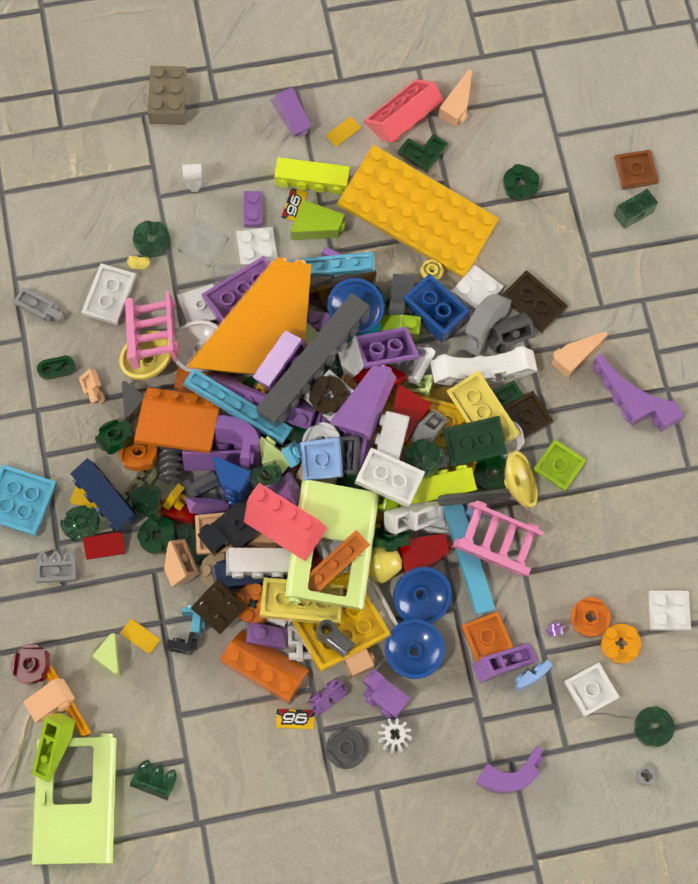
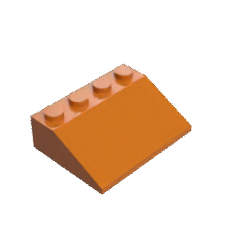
[134,387,223,454]

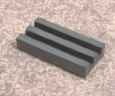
[340,436,361,476]

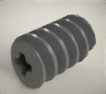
[159,446,184,484]

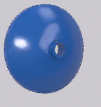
[327,278,384,334]
[393,566,452,624]
[385,619,445,679]

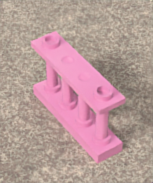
[125,291,180,369]
[452,501,544,576]

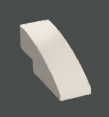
[384,501,444,534]

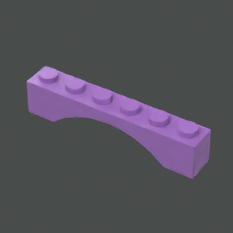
[208,371,318,429]

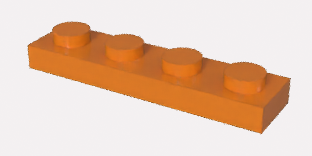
[308,530,370,592]

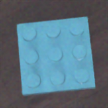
[0,464,57,537]

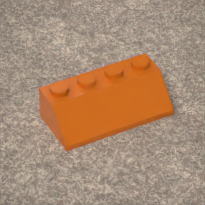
[220,630,310,705]

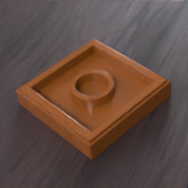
[614,149,659,190]

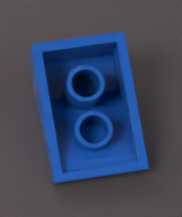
[403,273,470,343]

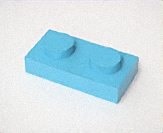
[281,440,302,468]

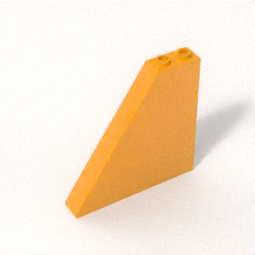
[186,258,311,374]

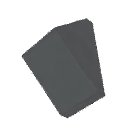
[122,381,144,423]

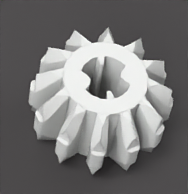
[378,718,412,753]

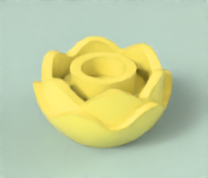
[127,256,150,269]
[420,259,444,280]

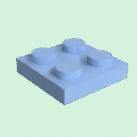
[300,437,343,481]

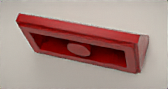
[156,499,198,525]
[83,532,125,560]

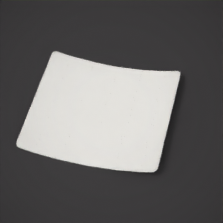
[338,336,364,382]

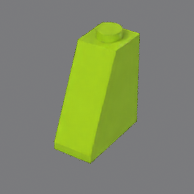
[290,200,347,240]

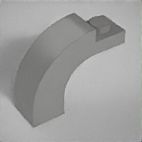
[463,294,512,356]

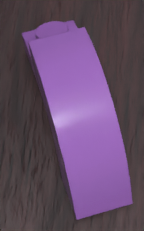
[215,415,260,471]
[475,746,543,794]

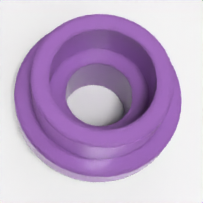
[545,622,565,637]

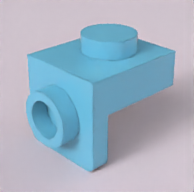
[181,605,206,636]

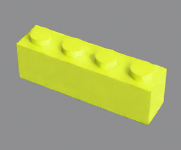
[274,157,350,195]
[400,465,477,507]

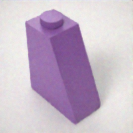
[271,87,312,137]

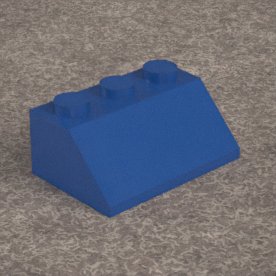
[213,456,253,507]

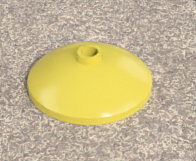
[119,330,172,380]
[504,451,538,508]

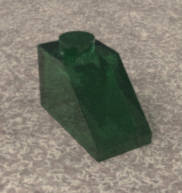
[129,482,163,524]

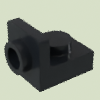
[166,632,198,655]

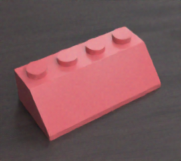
[364,79,444,143]
[244,483,328,561]

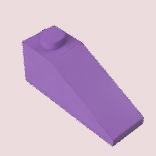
[472,643,537,683]

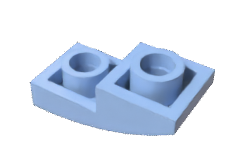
[514,660,553,691]

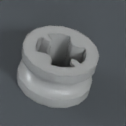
[636,766,656,786]

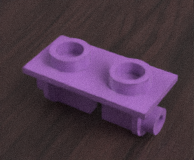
[307,679,348,715]

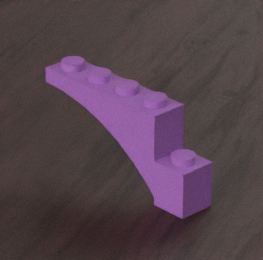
[593,354,684,432]

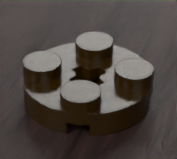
[309,376,349,416]

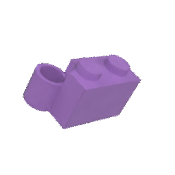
[362,668,410,720]

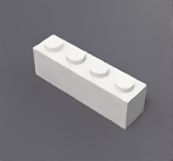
[375,411,410,460]
[226,548,291,579]

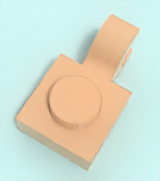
[79,369,106,404]

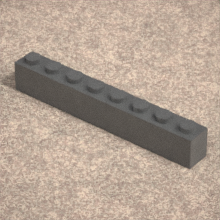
[256,293,371,428]

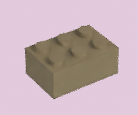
[147,66,188,125]

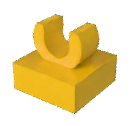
[162,483,187,510]

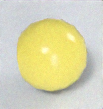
[368,547,402,584]

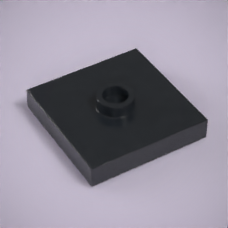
[213,498,261,548]

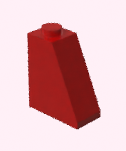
[393,384,431,446]
[398,533,451,574]

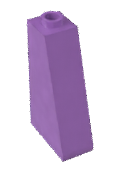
[330,365,396,440]

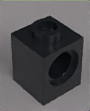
[197,522,230,557]

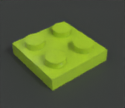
[533,439,587,492]

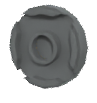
[326,728,366,769]

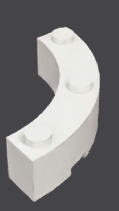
[430,346,538,386]

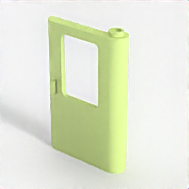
[285,480,379,611]
[31,734,117,865]

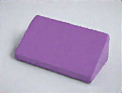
[185,497,229,514]

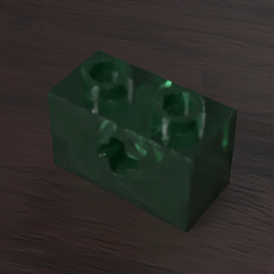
[614,189,658,229]

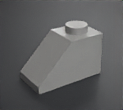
[410,409,449,451]

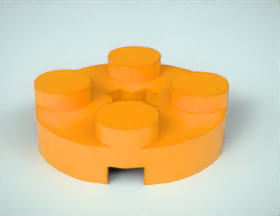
[601,624,641,664]

